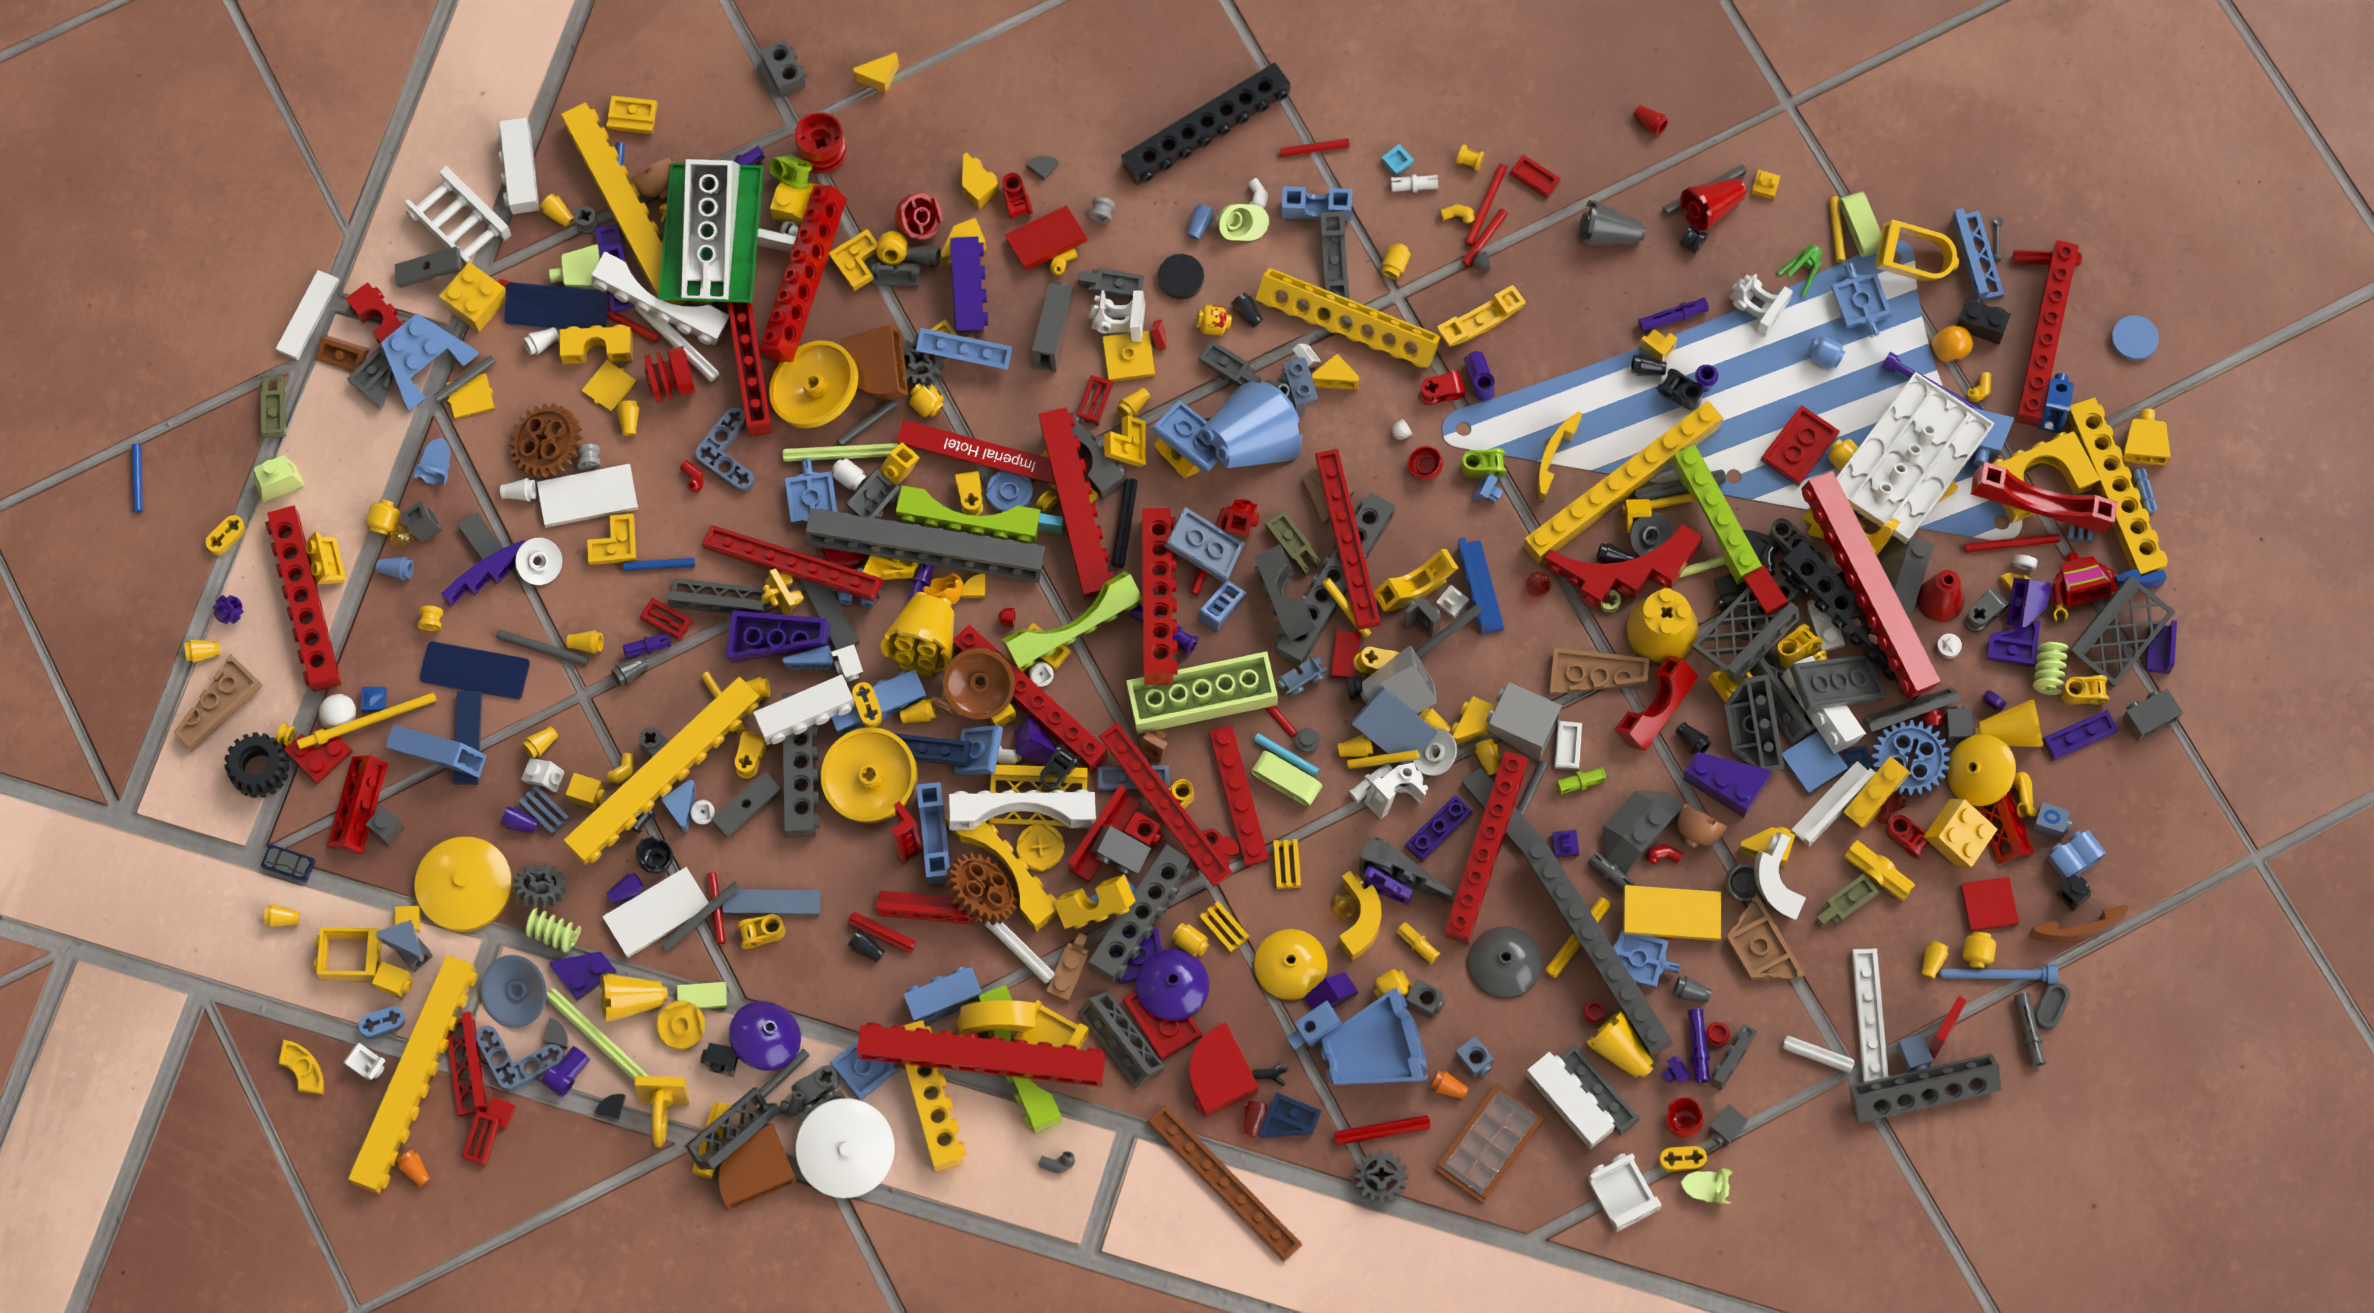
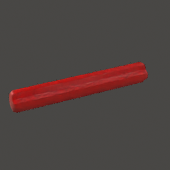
[1334,1115,1431,1145]

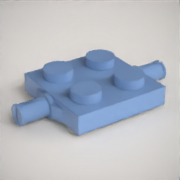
[1831,263,1892,338]
[785,459,838,525]
[1613,929,1680,989]

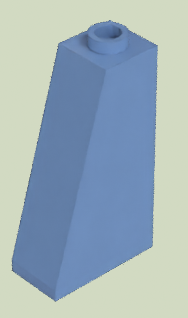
[385,725,487,778]

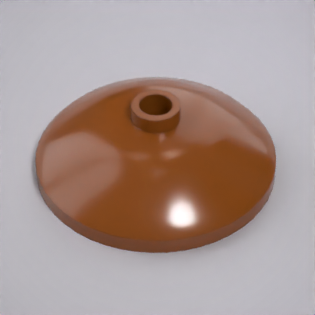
[943,648,1015,720]

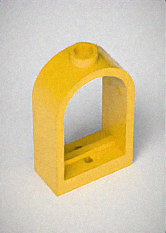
[1874,219,1959,282]

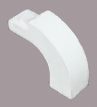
[1754,831,1806,920]

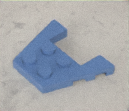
[380,313,480,412]

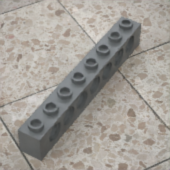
[1274,492,1395,667]

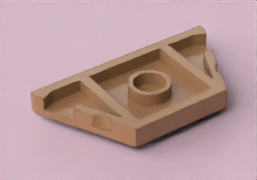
[1726,895,1805,980]

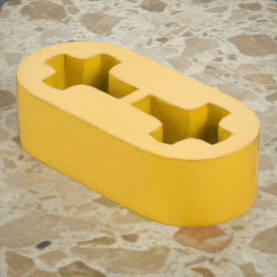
[206,515,246,556]
[852,682,882,727]
[1659,1146,1707,1172]

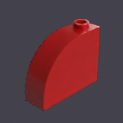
[1190,1022,1259,1118]

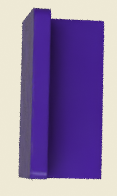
[2145,620,2177,674]

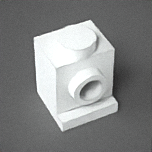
[831,644,863,682]

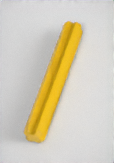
[1546,897,1611,978]

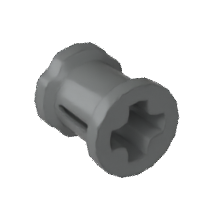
[574,206,598,235]

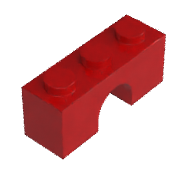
[345,282,406,347]

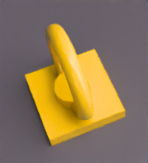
[635,1076,690,1148]

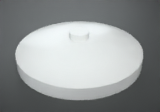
[795,1098,895,1198]

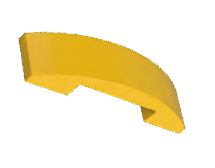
[1436,285,1526,347]
[1537,412,1583,502]

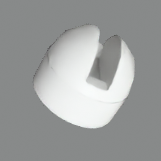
[780,221,799,237]
[1392,419,1412,440]

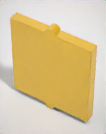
[581,360,637,413]
[446,373,495,419]

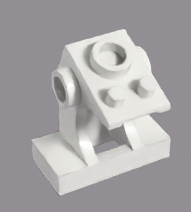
[1729,274,1793,336]
[1089,290,1146,342]
[1364,763,1428,820]

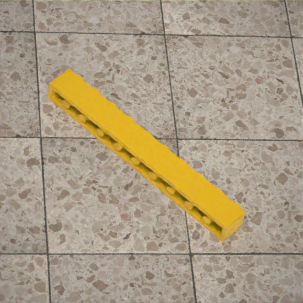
[561,102,687,305]
[1523,401,1723,565]
[564,676,760,866]
[348,955,478,1194]

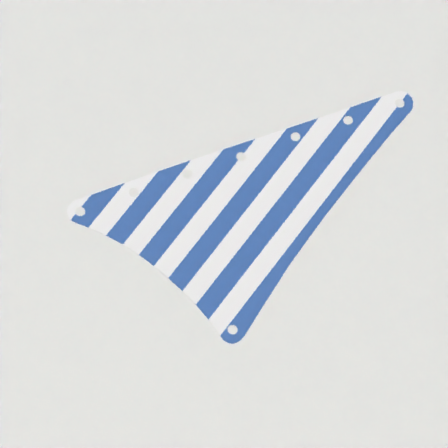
[1442,240,2023,540]

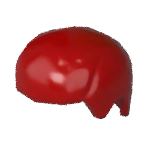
[1407,446,1443,481]
[1666,1097,1703,1137]

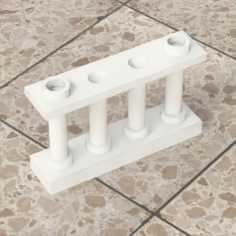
[405,166,511,267]

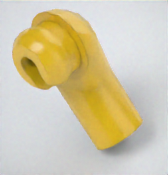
[1967,372,1992,403]

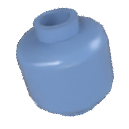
[1808,335,1845,370]

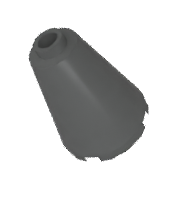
[1579,200,1646,246]

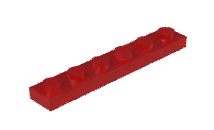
[1209,725,1269,867]

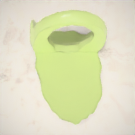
[1681,1168,1733,1204]

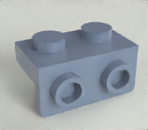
[1280,357,1318,415]

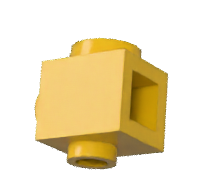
[879,443,920,485]

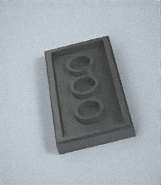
[1789,655,1886,711]

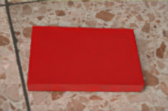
[1005,205,1088,271]
[1760,405,1840,486]
[1123,991,1203,1061]
[1929,995,1967,1059]

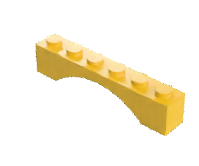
[945,815,1059,932]

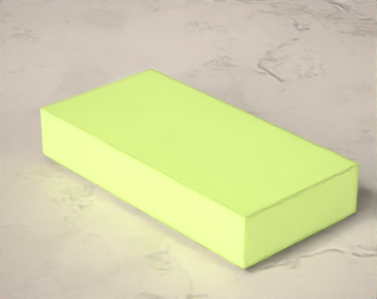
[677,982,728,1010]

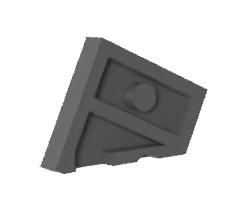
[347,346,394,410]

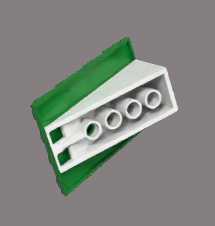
[658,159,764,303]

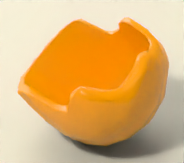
[1932,325,1973,363]
[923,573,963,606]

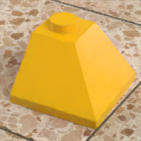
[770,181,818,226]

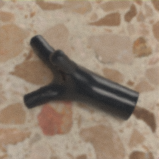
[1252,1063,1289,1086]

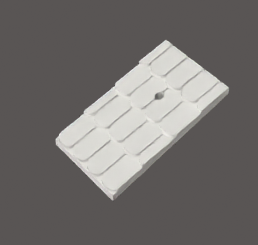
[1836,372,1995,544]

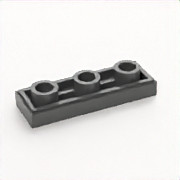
[395,246,462,288]
[711,772,782,838]

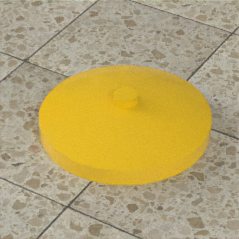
[769,340,858,428]
[821,727,918,824]
[414,837,513,932]

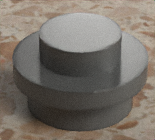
[1295,728,1319,752]

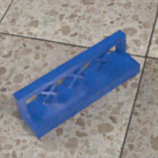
[1457,537,1504,635]

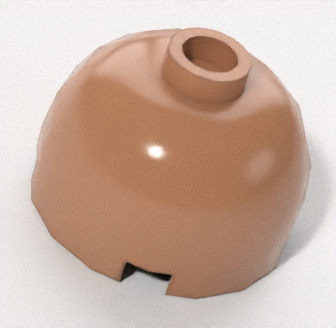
[631,157,675,199]
[1677,804,1727,848]

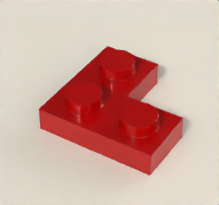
[284,734,353,785]

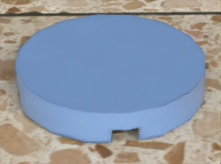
[2111,315,2159,361]
[987,471,1033,513]

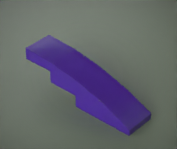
[595,224,635,313]
[441,540,525,607]

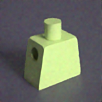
[549,245,605,295]
[253,455,305,503]

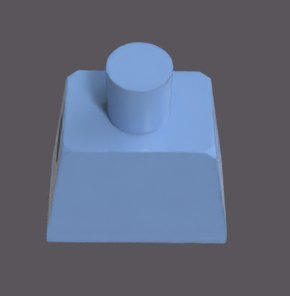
[1972,408,2014,466]
[1287,1001,1343,1050]

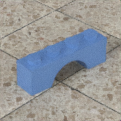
[916,782,950,885]

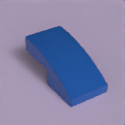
[2115,569,2167,591]

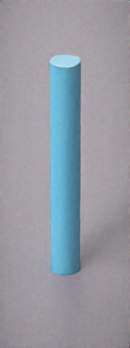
[1254,733,1320,777]

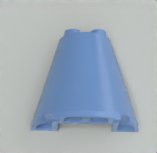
[1196,381,1302,468]
[1320,988,1428,1085]

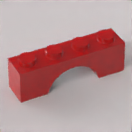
[1614,656,1699,751]

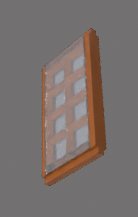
[1434,1083,1545,1204]

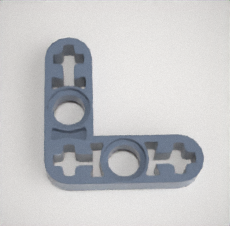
[695,407,755,492]
[476,1026,565,1092]

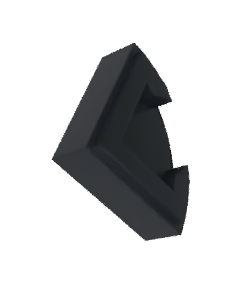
[595,1094,626,1120]

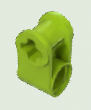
[769,154,812,190]
[1460,448,1507,478]

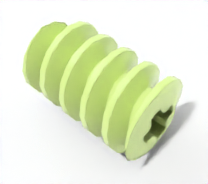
[2033,642,2069,695]
[526,907,581,953]

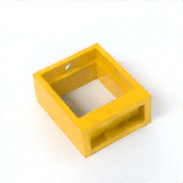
[313,927,382,981]

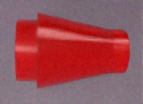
[1633,105,1668,135]

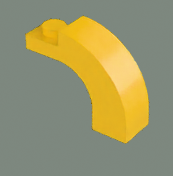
[1373,549,1458,612]
[1339,871,1381,961]
[957,1000,1035,1036]

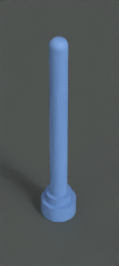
[1939,965,2058,984]

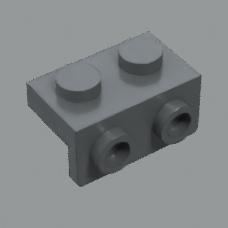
[845,469,901,519]
[1403,596,1441,638]

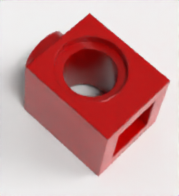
[1124,811,1163,850]

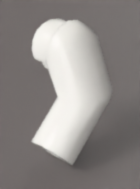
[997,746,1022,765]

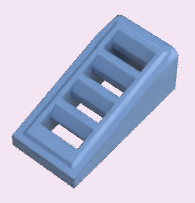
[1198,580,1246,632]
[783,645,835,670]

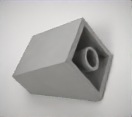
[1361,646,1437,713]
[1486,682,1562,761]

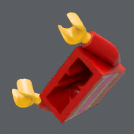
[2052,552,2119,622]

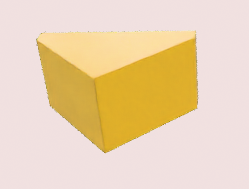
[853,52,899,93]
[1312,354,1359,390]

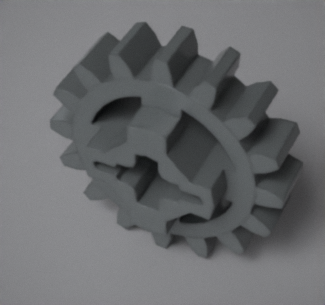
[903,336,945,387]
[513,863,566,909]
[1354,1149,1408,1205]

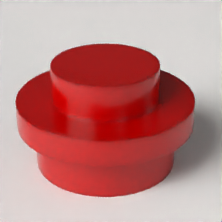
[1920,709,1945,726]
[1582,1000,1607,1025]
[1706,1022,1730,1047]

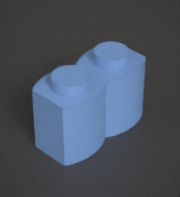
[2047,830,2106,882]

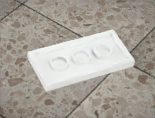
[537,464,639,528]
[603,867,709,958]

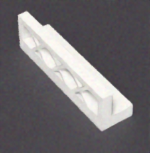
[1791,761,1876,848]

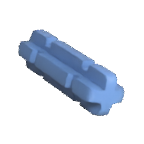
[2133,468,2157,514]

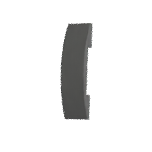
[1320,211,1349,299]

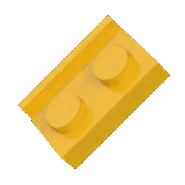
[606,96,658,135]

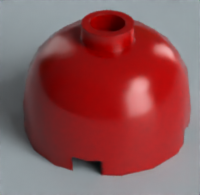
[895,193,942,240]

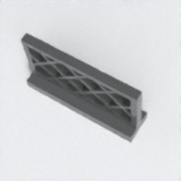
[2068,575,2175,686]
[1692,587,1799,684]

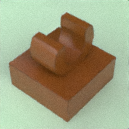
[1139,730,1168,763]

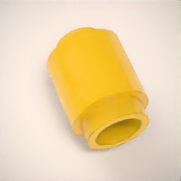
[1381,243,1411,280]
[1172,923,1209,957]

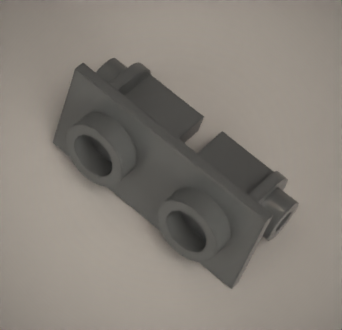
[872,262,921,287]

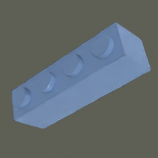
[830,670,927,738]

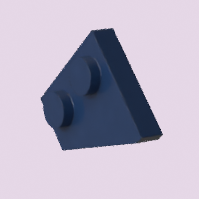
[1258,1092,1322,1138]

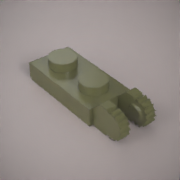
[261,374,286,438]
[1265,510,1322,575]

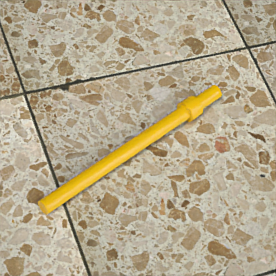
[296,692,437,749]

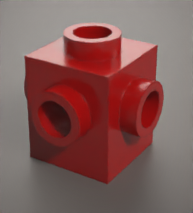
[1224,499,1260,537]

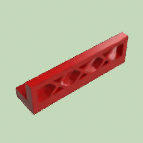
[327,755,388,854]
[1068,784,1141,883]
[1978,788,2034,864]
[891,801,923,865]
[875,890,974,925]
[447,1011,488,1116]

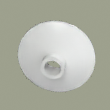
[515,538,562,585]
[1413,728,1457,776]

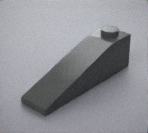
[1879,537,1934,620]
[1359,838,1453,902]

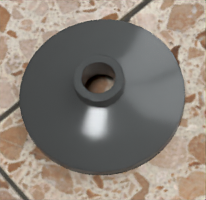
[1629,512,1672,557]

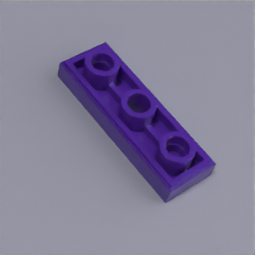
[1405,795,1473,863]

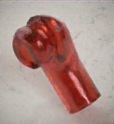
[1877,794,1908,824]

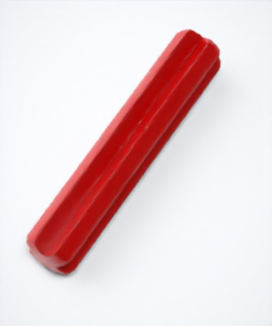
[2012,250,2082,266]
[848,912,916,953]

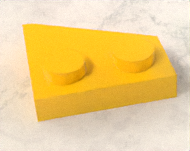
[863,555,919,580]

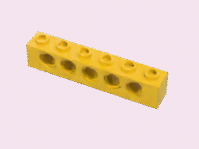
[904,1020,966,1172]

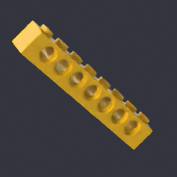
[1255,268,1441,368]
[2067,398,2168,577]

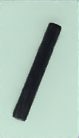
[1112,478,1138,568]

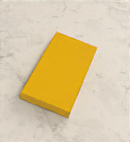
[1623,885,1721,941]

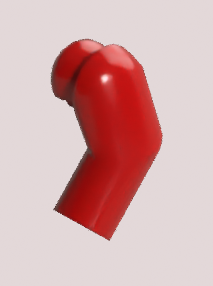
[680,460,704,492]
[1646,844,1683,864]

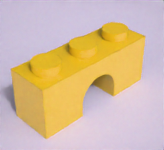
[560,325,633,364]
[1844,756,1911,828]
[1054,874,1136,929]

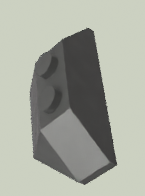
[1724,674,1785,771]
[1603,791,1683,875]

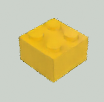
[439,262,509,332]
[1924,799,1997,867]

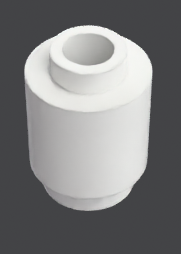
[832,458,867,491]

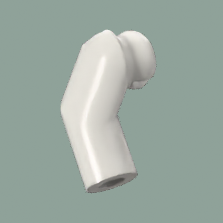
[1248,178,1268,209]

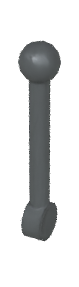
[1993,217,2003,262]

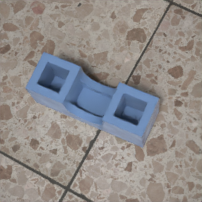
[1282,186,1352,221]

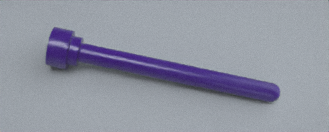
[1881,351,1983,410]

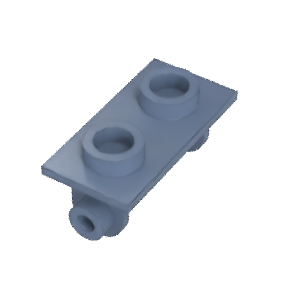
[1277,656,1328,697]

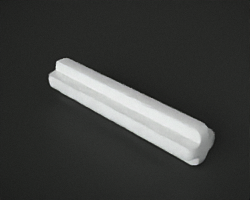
[1783,1036,1854,1073]

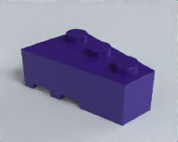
[1683,752,1772,818]

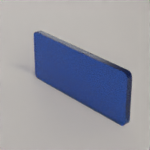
[504,282,608,329]
[419,642,530,700]

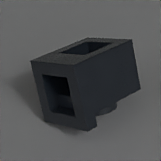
[2056,874,2092,911]
[700,1043,739,1078]

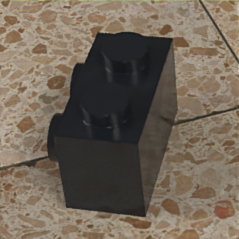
[1956,298,2011,345]

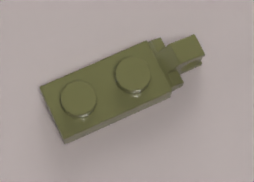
[1815,874,1879,928]

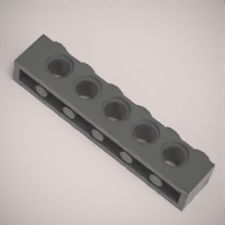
[782,692,820,838]
[1088,844,1193,984]
[1849,1053,2002,1123]

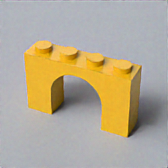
[1992,431,2100,524]

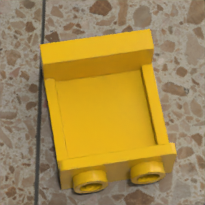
[1012,1000,1089,1050]

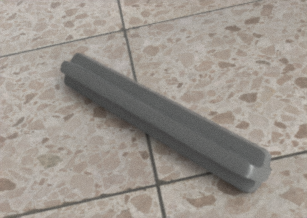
[1634,469,1726,500]

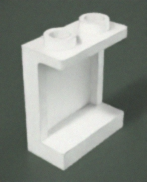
[1588,1153,1661,1232]

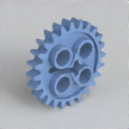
[1871,720,1951,798]

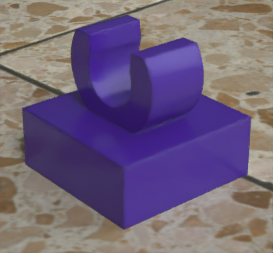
[1552,830,1579,858]
[1661,1056,1692,1083]

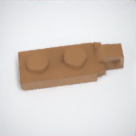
[1046,933,1089,1002]

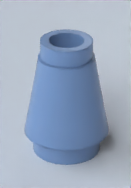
[1187,204,1215,240]
[376,557,414,580]

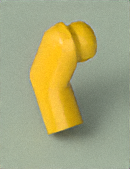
[1440,204,1475,223]
[1050,248,1078,276]
[607,753,634,784]

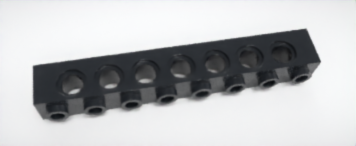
[1121,62,1290,185]
[1778,540,1939,700]

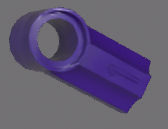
[1464,351,1495,401]
[542,1046,590,1097]

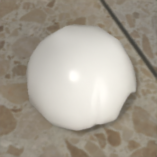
[319,694,356,729]

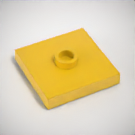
[1103,331,1155,382]

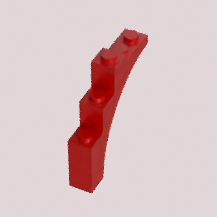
[1545,524,1703,609]

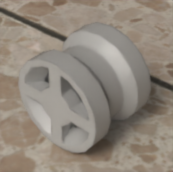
[1089,197,1115,224]
[576,444,601,470]

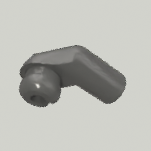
[1038,1151,1075,1174]

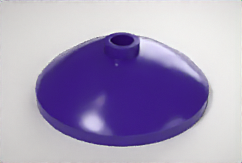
[1136,949,1209,1021]
[728,1001,801,1071]

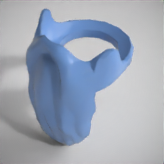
[413,438,451,485]

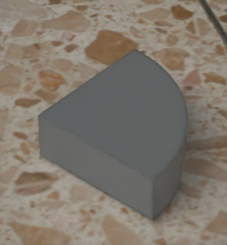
[1026,156,1059,180]
[543,1018,568,1048]

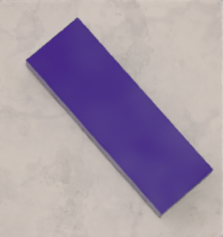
[2042,710,2119,761]

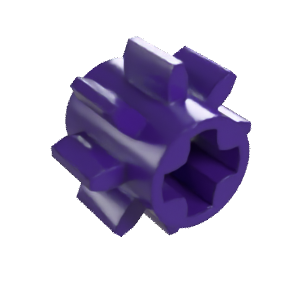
[213,595,244,624]

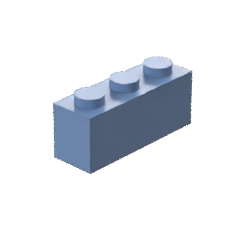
[903,967,982,1023]

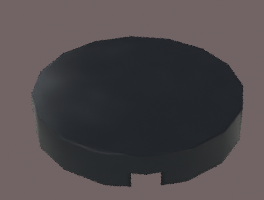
[1158,254,1204,299]

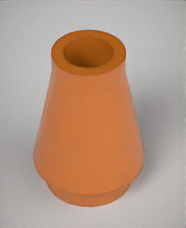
[1430,1070,1468,1100]
[396,1150,431,1187]

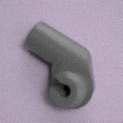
[779,1091,804,1117]

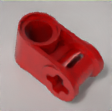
[1002,172,1033,220]
[1419,371,1466,405]
[1886,814,1930,859]

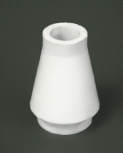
[523,327,560,355]
[500,478,537,501]

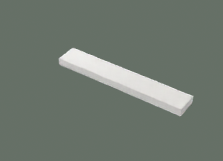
[1852,948,1888,1082]

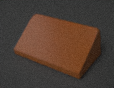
[316,335,369,371]

